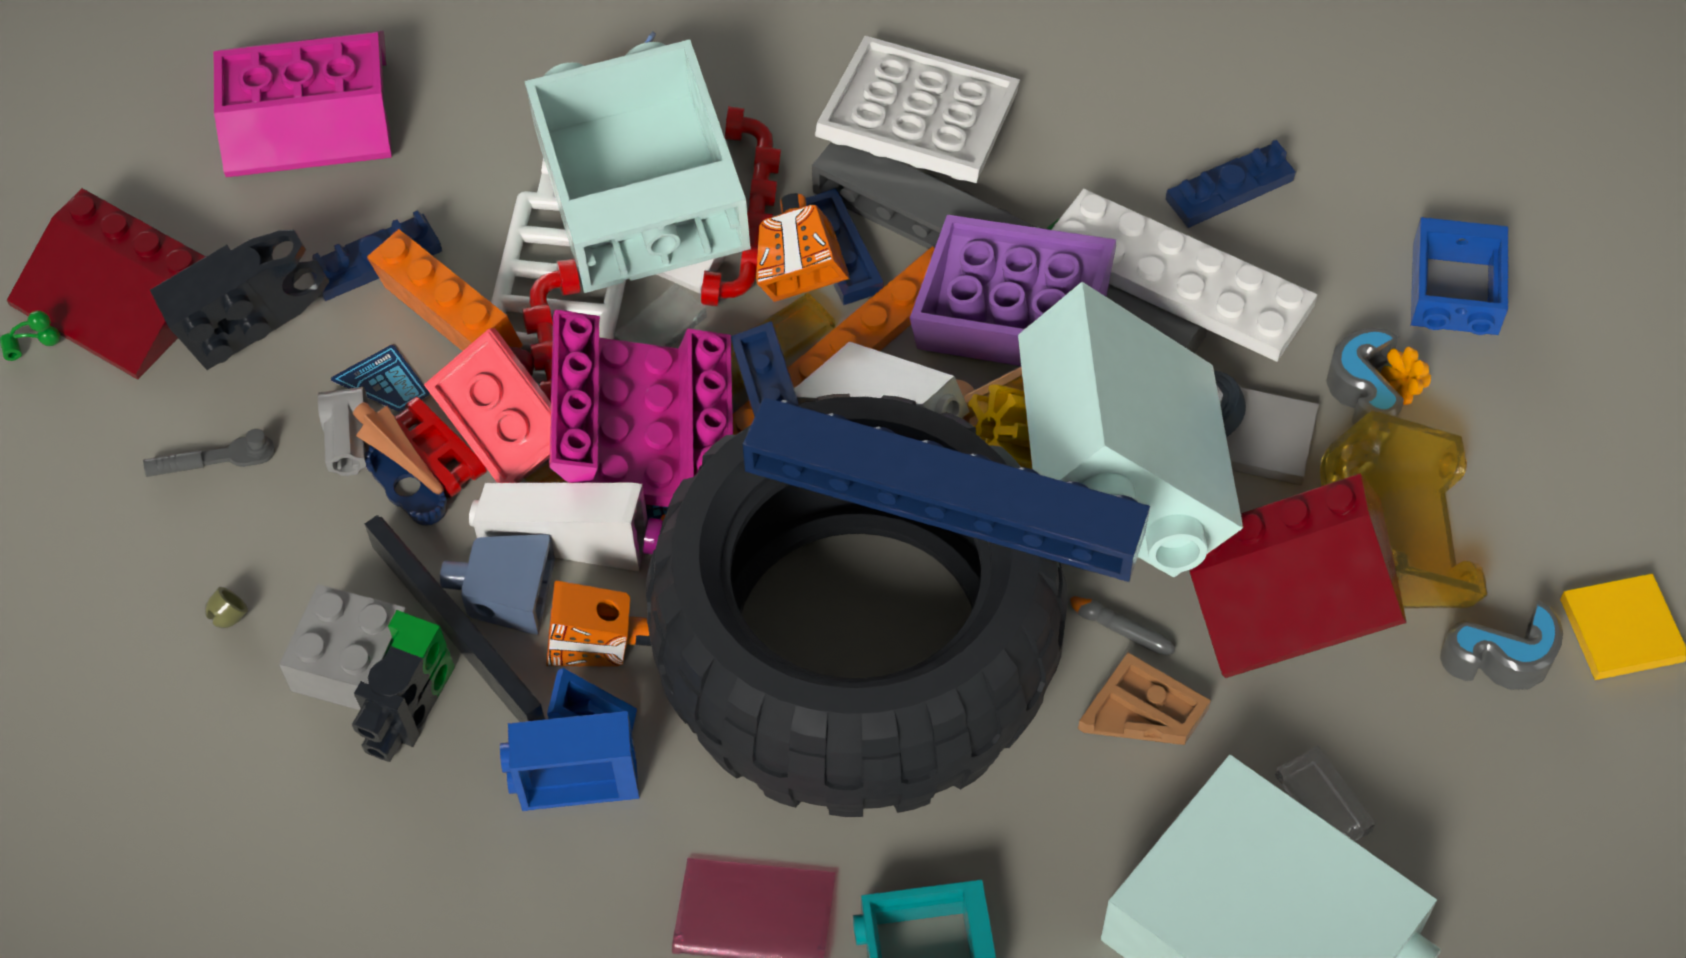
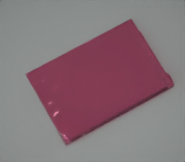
[672,858,835,958]

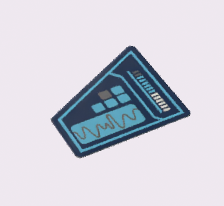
[331,345,430,412]

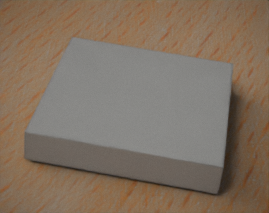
[1226,387,1319,485]

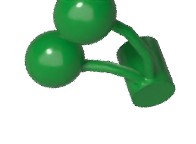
[0,311,60,361]

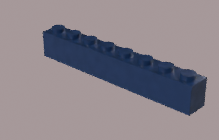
[743,397,1150,582]

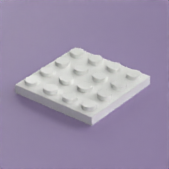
[815,36,1020,183]

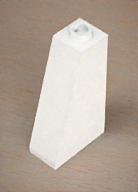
[795,342,970,418]
[469,483,648,572]

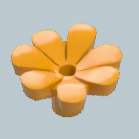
[1381,347,1431,405]

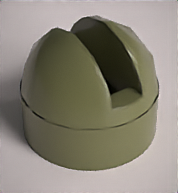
[205,587,248,628]

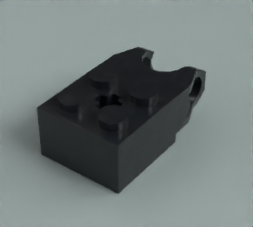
[150,229,329,370]

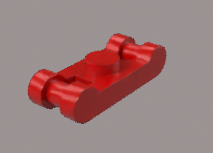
[393,396,486,499]

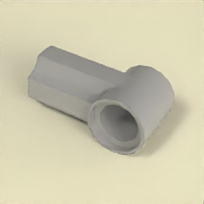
[318,387,368,476]

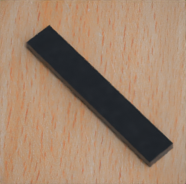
[364,515,545,722]

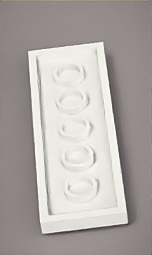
[1052,189,1318,362]

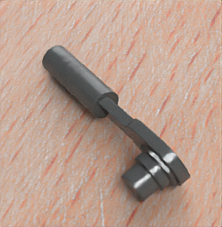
[143,429,275,477]

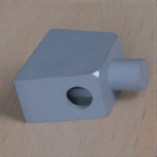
[440,534,555,635]

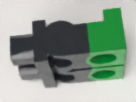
[352,610,455,762]

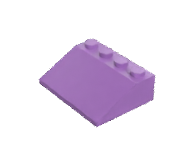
[910,215,1116,366]

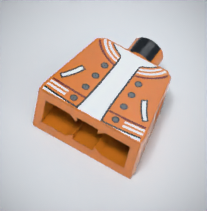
[756,193,849,302]
[546,581,652,667]

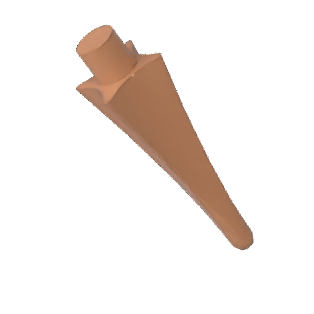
[353,402,444,494]

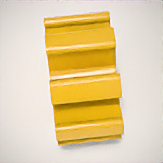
[968,384,1033,469]

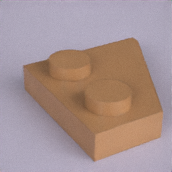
[1078,653,1211,745]

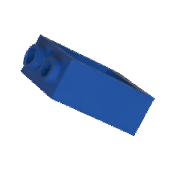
[1410,217,1508,335]
[500,711,639,811]

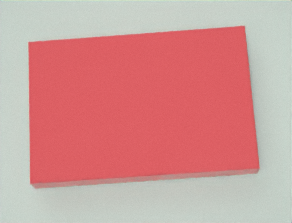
[424,328,551,483]

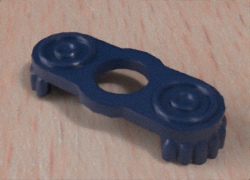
[365,446,447,526]

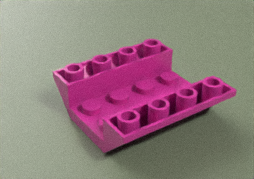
[213,30,392,177]
[549,310,733,507]

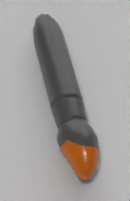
[1070,596,1175,655]

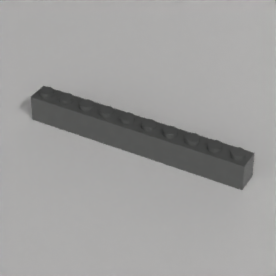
[812,142,1207,354]

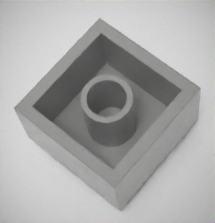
[279,584,408,710]

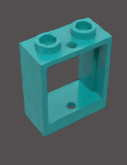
[852,880,996,958]

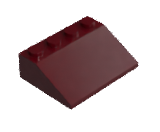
[7,188,206,380]
[1189,473,1407,678]

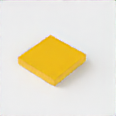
[1560,573,1686,680]

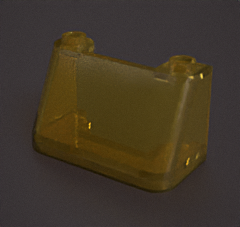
[1320,410,1488,609]

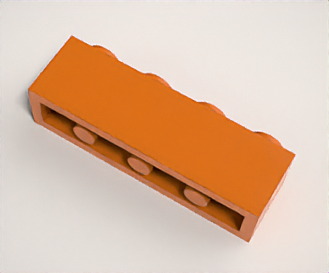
[367,229,523,351]

